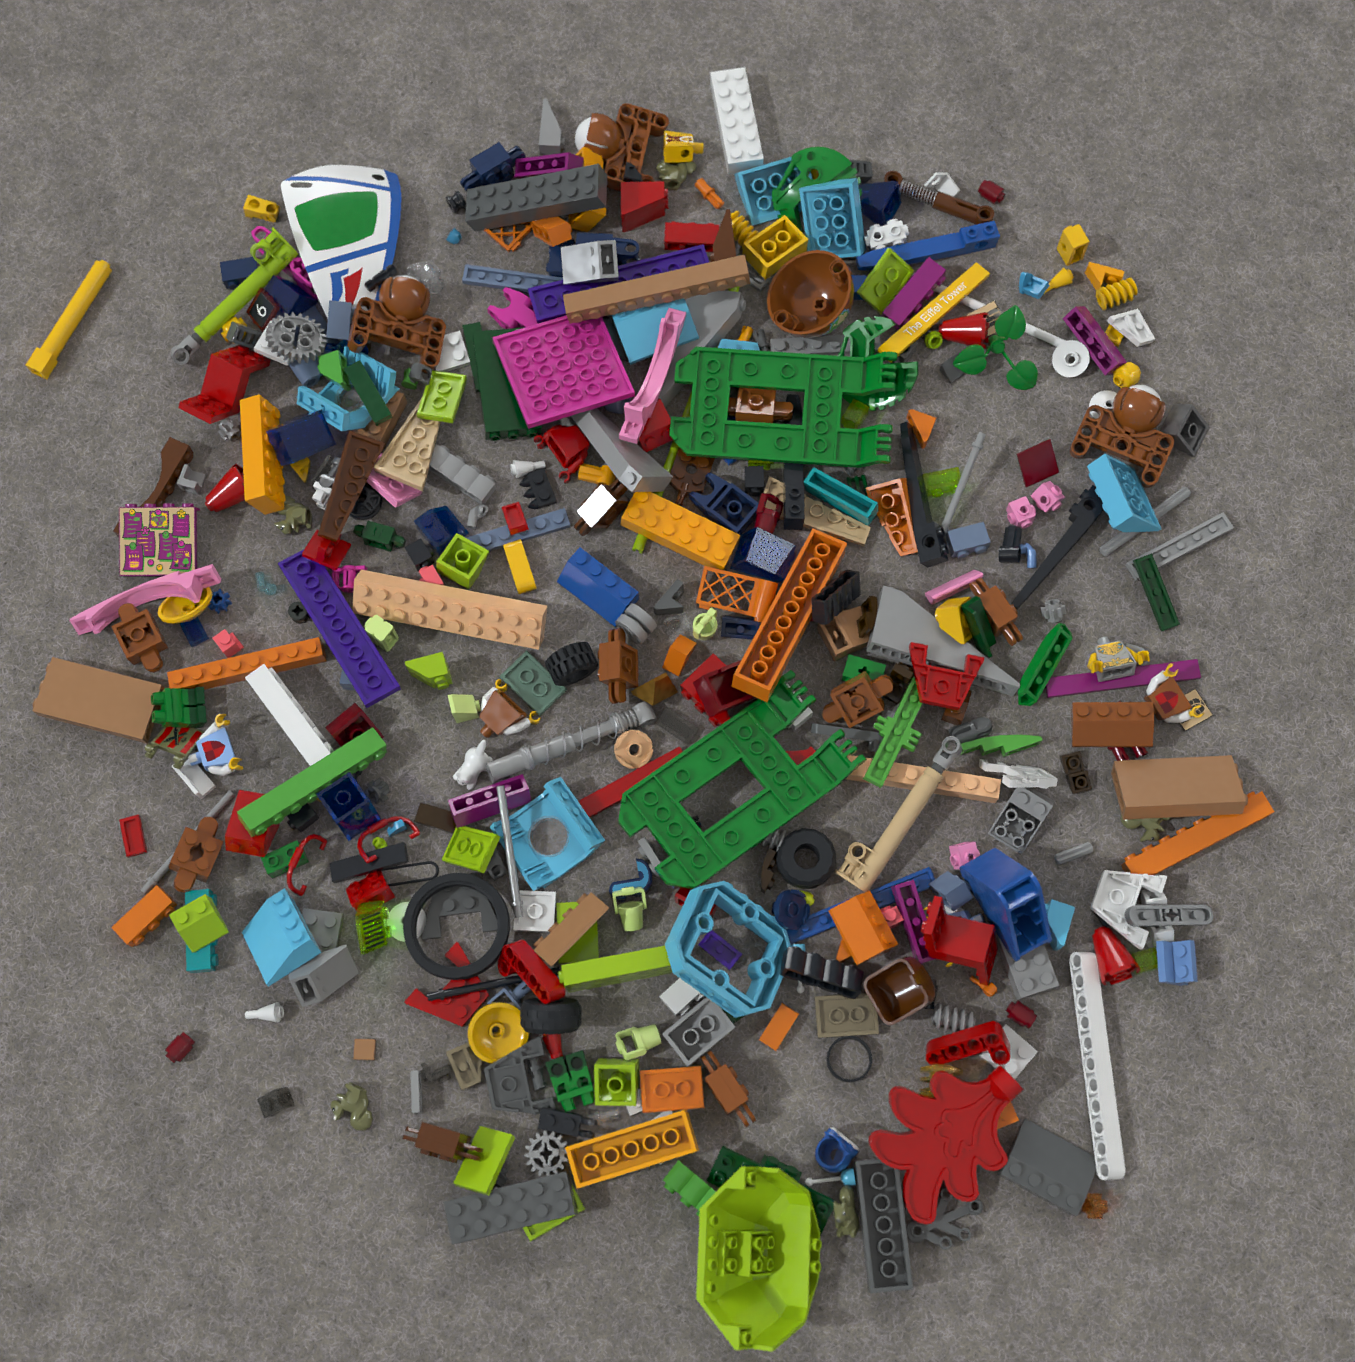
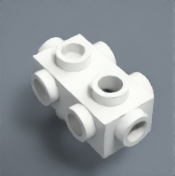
[864,219,909,251]

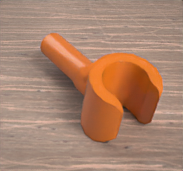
[969,976,997,997]

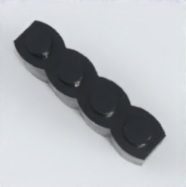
[811,570,861,625]
[780,946,864,999]

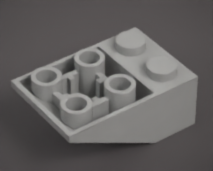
[561,240,618,285]
[988,787,1055,855]
[289,945,359,1007]

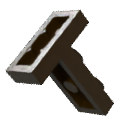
[883,662,914,704]

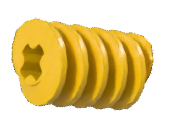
[721,210,758,249]
[1095,277,1138,311]

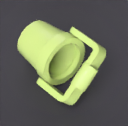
[693,607,718,641]
[612,886,647,931]
[615,1024,661,1060]

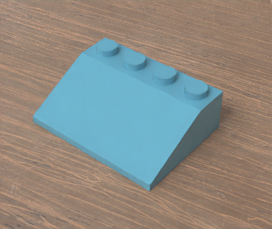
[734,157,813,226]
[799,178,866,258]
[611,299,699,365]
[1087,454,1162,532]
[242,888,321,987]

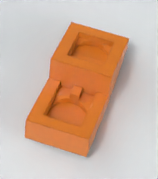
[759,1003,799,1051]

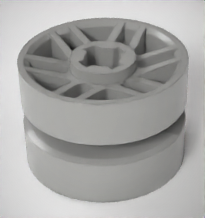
[615,603,657,645]

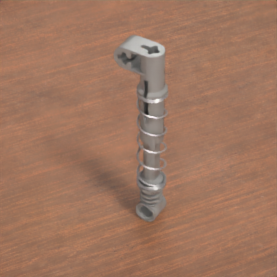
[486,702,657,784]

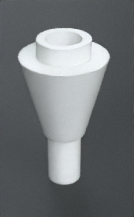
[510,460,545,478]
[245,1002,284,1022]

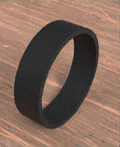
[826,1036,872,1082]

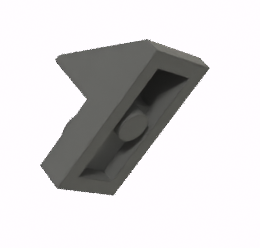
[654,579,684,615]

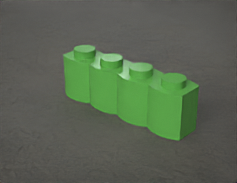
[663,1160,716,1216]

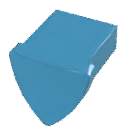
[1019,272,1049,299]

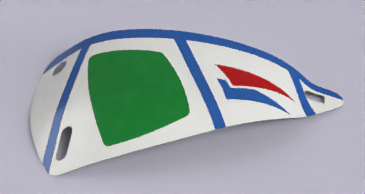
[281,165,401,348]

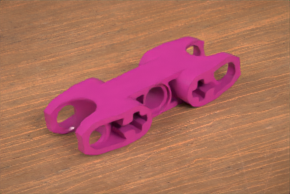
[251,226,319,300]
[487,287,537,329]

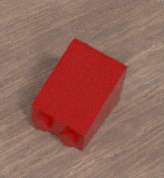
[621,181,668,232]
[225,790,280,857]

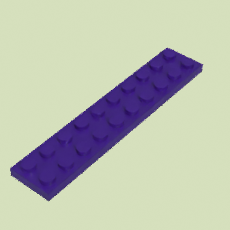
[528,244,709,324]
[278,549,401,709]

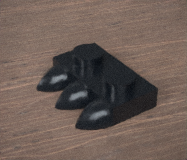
[519,468,557,509]

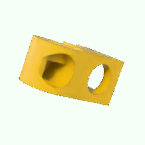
[243,194,280,223]

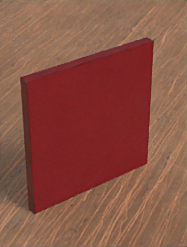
[1017,439,1059,487]

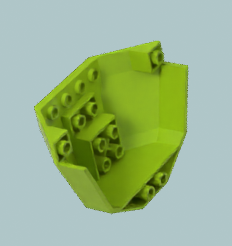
[696,1167,822,1352]

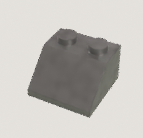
[1160,404,1209,457]

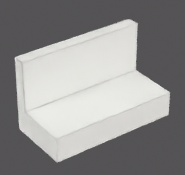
[172,759,216,799]

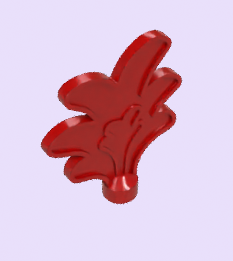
[869,1065,1023,1224]

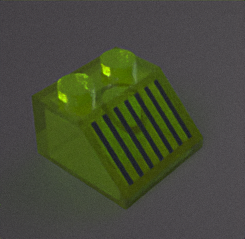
[355,900,392,955]

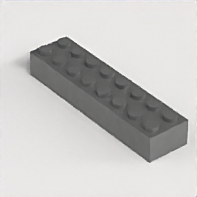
[465,164,607,231]

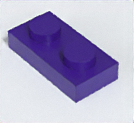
[698,930,742,971]

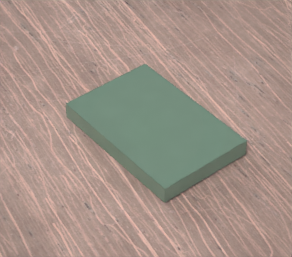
[499,650,567,717]

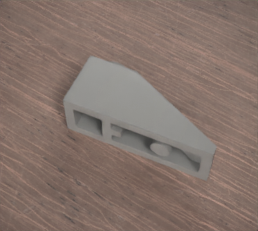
[539,99,565,155]

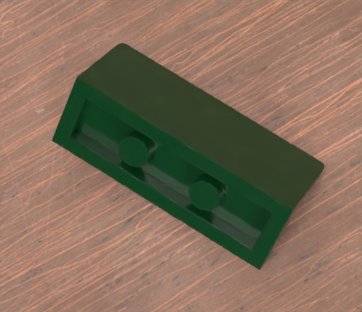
[961,595,997,658]

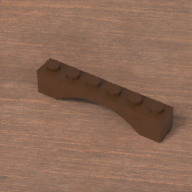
[113,437,194,538]

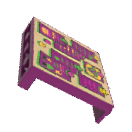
[119,503,200,577]

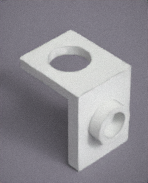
[924,172,960,197]

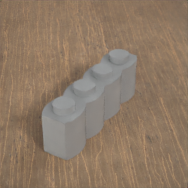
[429,444,496,505]

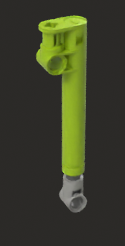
[171,227,299,365]

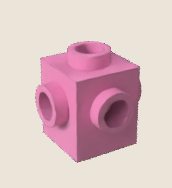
[1031,481,1065,512]
[1006,496,1036,529]
[949,842,980,870]

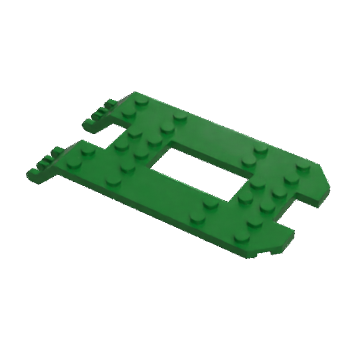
[669,347,898,468]
[618,670,867,889]

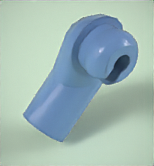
[1020,543,1037,568]

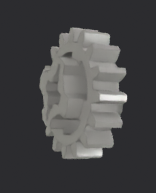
[524,1130,569,1176]

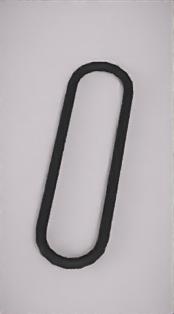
[381,861,439,887]

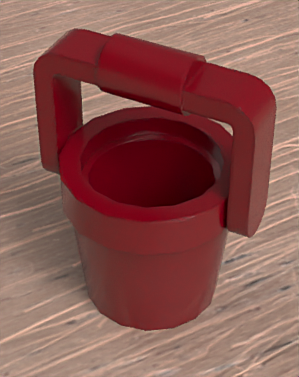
[754,493,784,536]

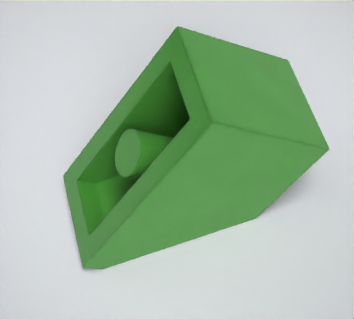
[318,350,351,391]

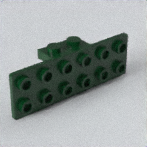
[707,1146,835,1236]

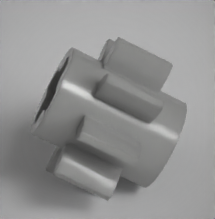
[218,418,241,441]
[1041,599,1066,622]

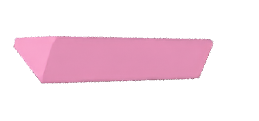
[925,570,983,605]

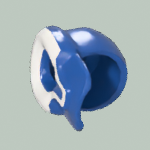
[815,1127,859,1173]

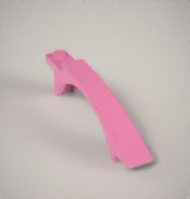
[619,308,686,444]
[69,564,221,635]

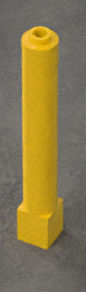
[26,260,112,380]

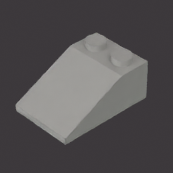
[662,997,736,1066]

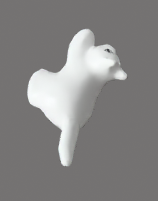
[453,740,493,790]

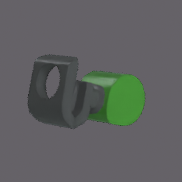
[401,363,432,390]

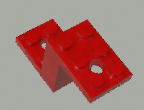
[178,345,271,424]
[921,895,998,986]

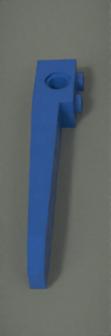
[856,221,1000,270]

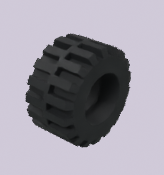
[545,642,599,686]

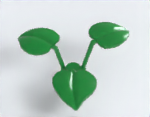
[953,305,1038,390]

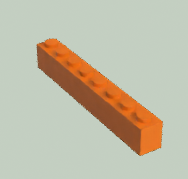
[167,637,327,690]
[1121,791,1275,875]

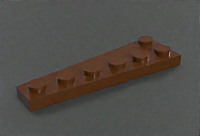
[317,430,385,542]

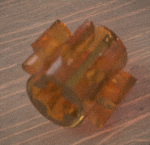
[1082,1193,1108,1219]

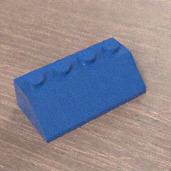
[557,547,639,627]

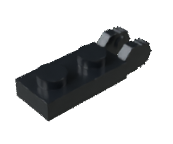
[538,1107,597,1139]

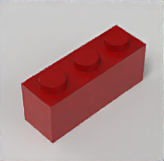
[664,221,719,252]

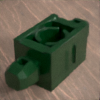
[353,520,406,552]

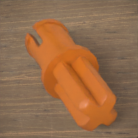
[694,178,724,209]

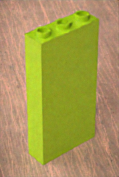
[558,946,673,993]

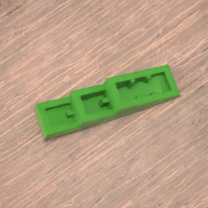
[961,735,1042,757]

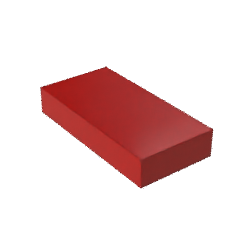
[501,502,529,535]
[119,814,147,858]

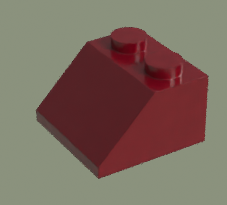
[325,703,384,747]

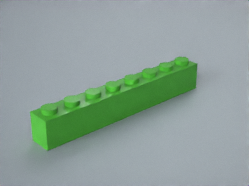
[237,727,387,837]

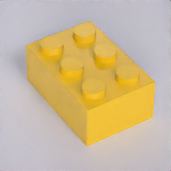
[742,215,808,280]

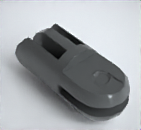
[948,717,992,746]

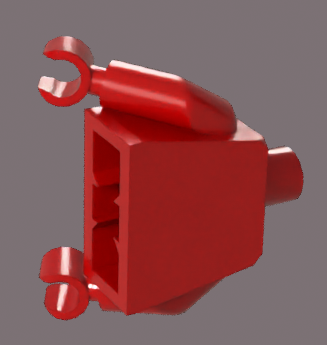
[534,425,590,484]

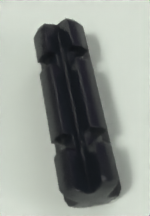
[365,264,397,292]

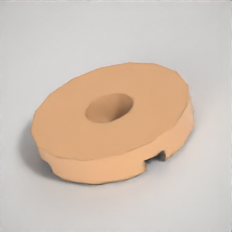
[614,730,653,769]

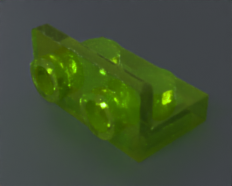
[923,467,961,498]

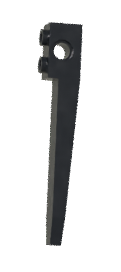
[783,394,805,530]
[900,422,949,568]
[1011,485,1104,610]

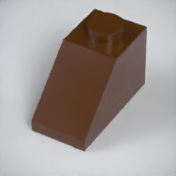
[941,690,972,726]

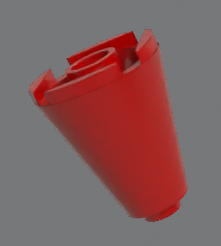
[939,312,989,349]
[205,463,245,512]
[1092,926,1140,985]

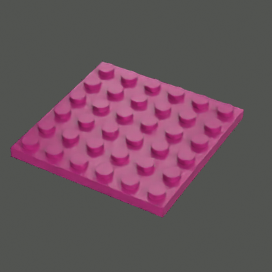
[492,315,635,429]

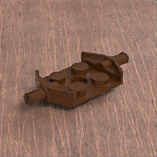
[669,448,715,506]

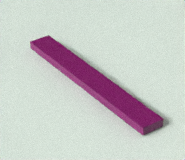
[1045,659,1201,698]

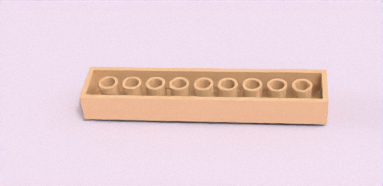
[352,570,547,650]

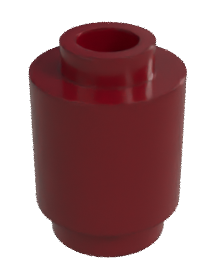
[977,180,1005,205]
[1005,1000,1037,1029]
[165,1032,195,1063]

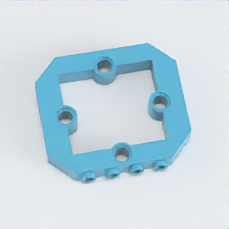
[665,881,791,1018]

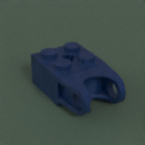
[576,233,640,266]
[688,473,759,536]

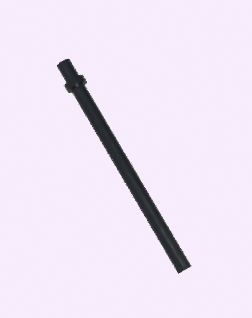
[427,967,560,1001]

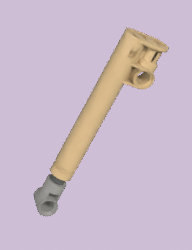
[834,736,962,892]

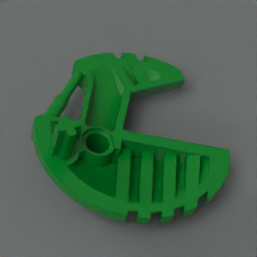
[772,147,862,233]
[838,316,918,411]

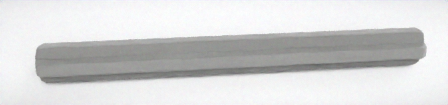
[1099,487,1191,556]

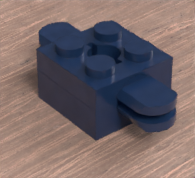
[460,142,526,192]

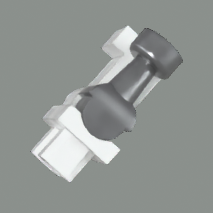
[312,457,340,510]

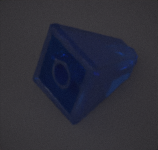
[859,181,902,227]

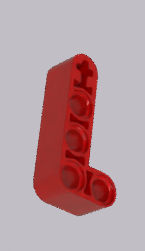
[497,939,566,1004]
[926,1021,1010,1066]

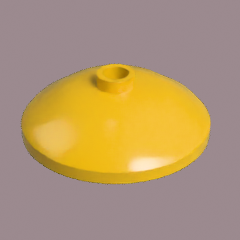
[158,587,213,624]
[468,1002,529,1063]

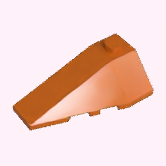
[866,478,918,556]

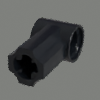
[999,525,1022,563]

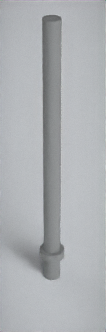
[934,432,986,544]
[497,786,523,918]
[141,790,235,894]

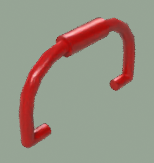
[357,816,420,863]
[287,834,327,896]

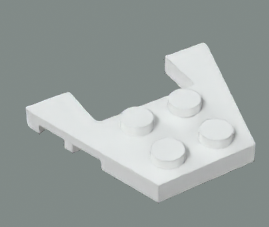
[979,759,1058,789]
[1090,870,1167,950]

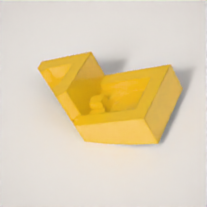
[284,446,311,483]

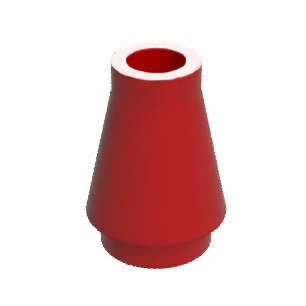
[541,1034,563,1059]

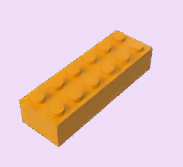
[240,394,286,515]
[621,492,740,570]
[565,1110,699,1189]

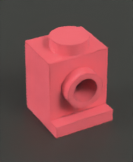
[419,565,444,586]
[212,629,244,658]
[881,905,904,929]

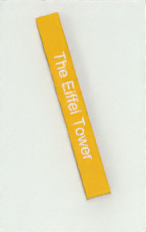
[877,262,990,363]

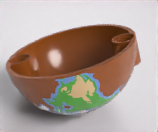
[767,250,854,338]

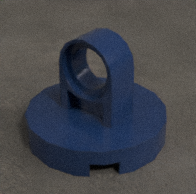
[771,889,810,930]

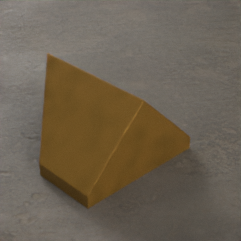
[631,672,678,705]

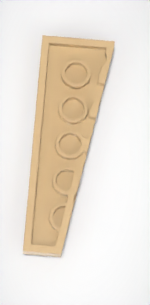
[763,476,871,546]

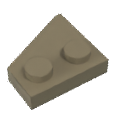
[445,1042,482,1091]

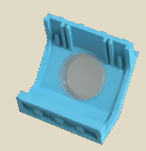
[296,346,400,431]
[490,777,605,891]

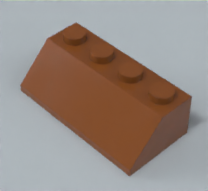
[1071,702,1154,747]

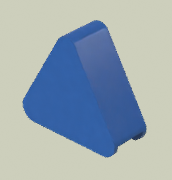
[959,848,1052,962]

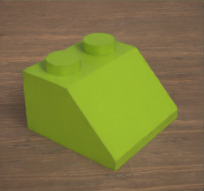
[436,533,489,590]
[405,652,453,690]
[169,894,229,953]
[594,1058,639,1106]

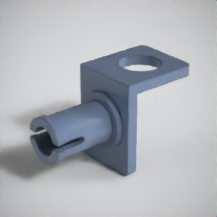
[487,981,531,1010]

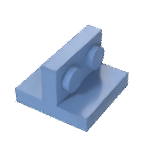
[1156,940,1198,986]

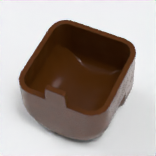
[864,956,935,1025]

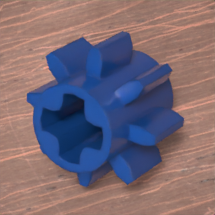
[208,589,232,614]

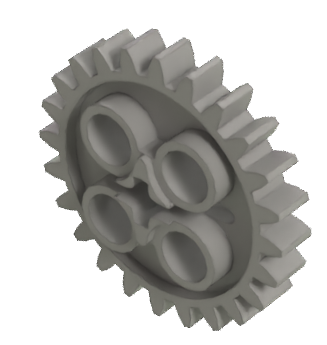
[266,312,327,364]

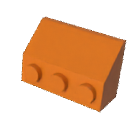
[829,890,899,965]

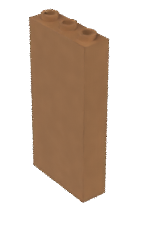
[32,657,164,744]
[1111,755,1248,820]

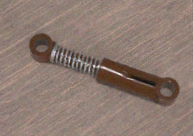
[883,171,994,225]

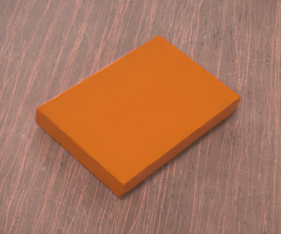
[640,1066,705,1113]

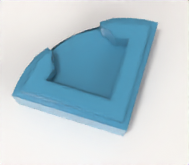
[387,819,407,837]

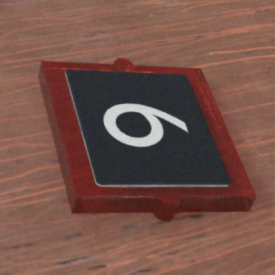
[246,288,280,332]

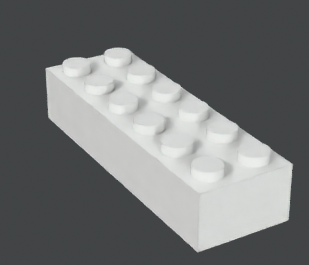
[710,67,764,175]
[245,664,334,766]

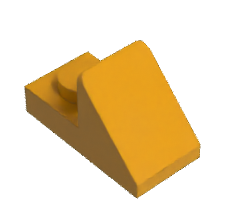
[1085,262,1125,290]

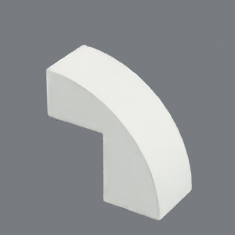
[1141,889,1174,946]

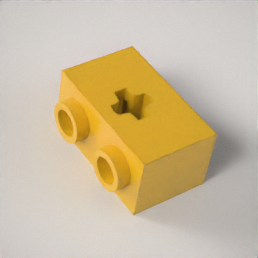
[1057,224,1090,266]

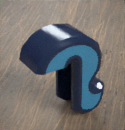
[609,858,653,902]

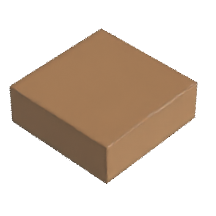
[353,1039,376,1061]

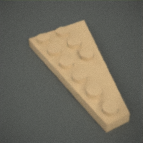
[373,398,441,492]

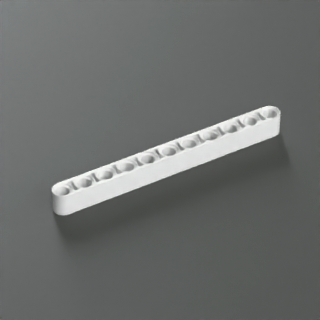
[1069,952,1125,1180]

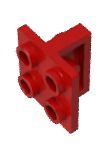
[302,530,351,570]
[346,870,395,917]

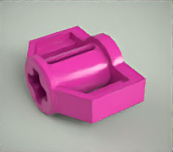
[332,565,367,593]

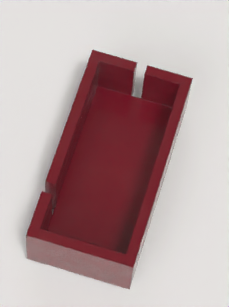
[693,660,756,717]

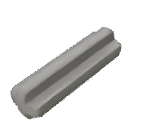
[1054,842,1093,865]

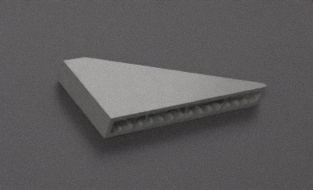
[659,291,746,408]
[571,408,673,492]
[866,586,1020,696]

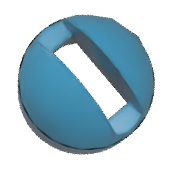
[446,228,462,244]

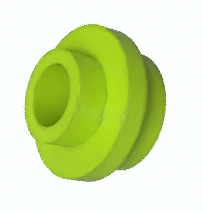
[924,331,943,349]

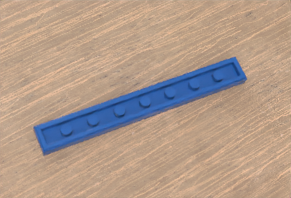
[786,867,935,944]

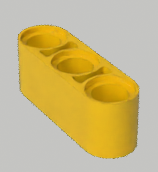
[503,539,537,595]

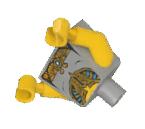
[1087,637,1150,682]

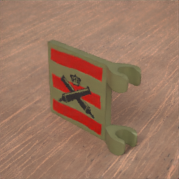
[145,726,204,769]

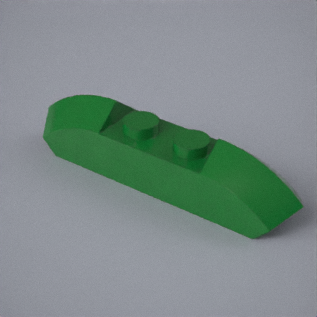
[1018,623,1073,706]

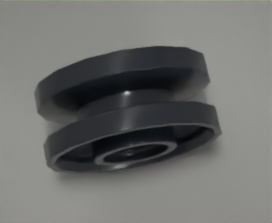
[349,482,383,521]

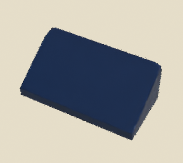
[721,615,760,640]

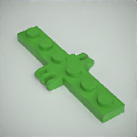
[863,678,922,788]

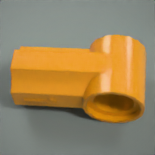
[578,463,616,485]

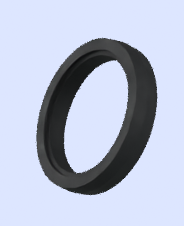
[403,873,510,980]

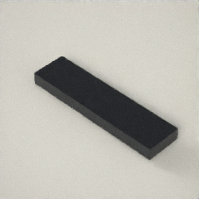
[330,842,409,883]

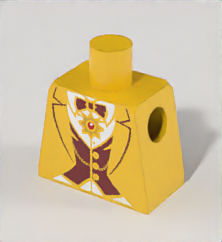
[663,131,704,163]

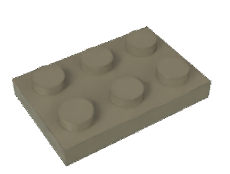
[814,993,879,1038]

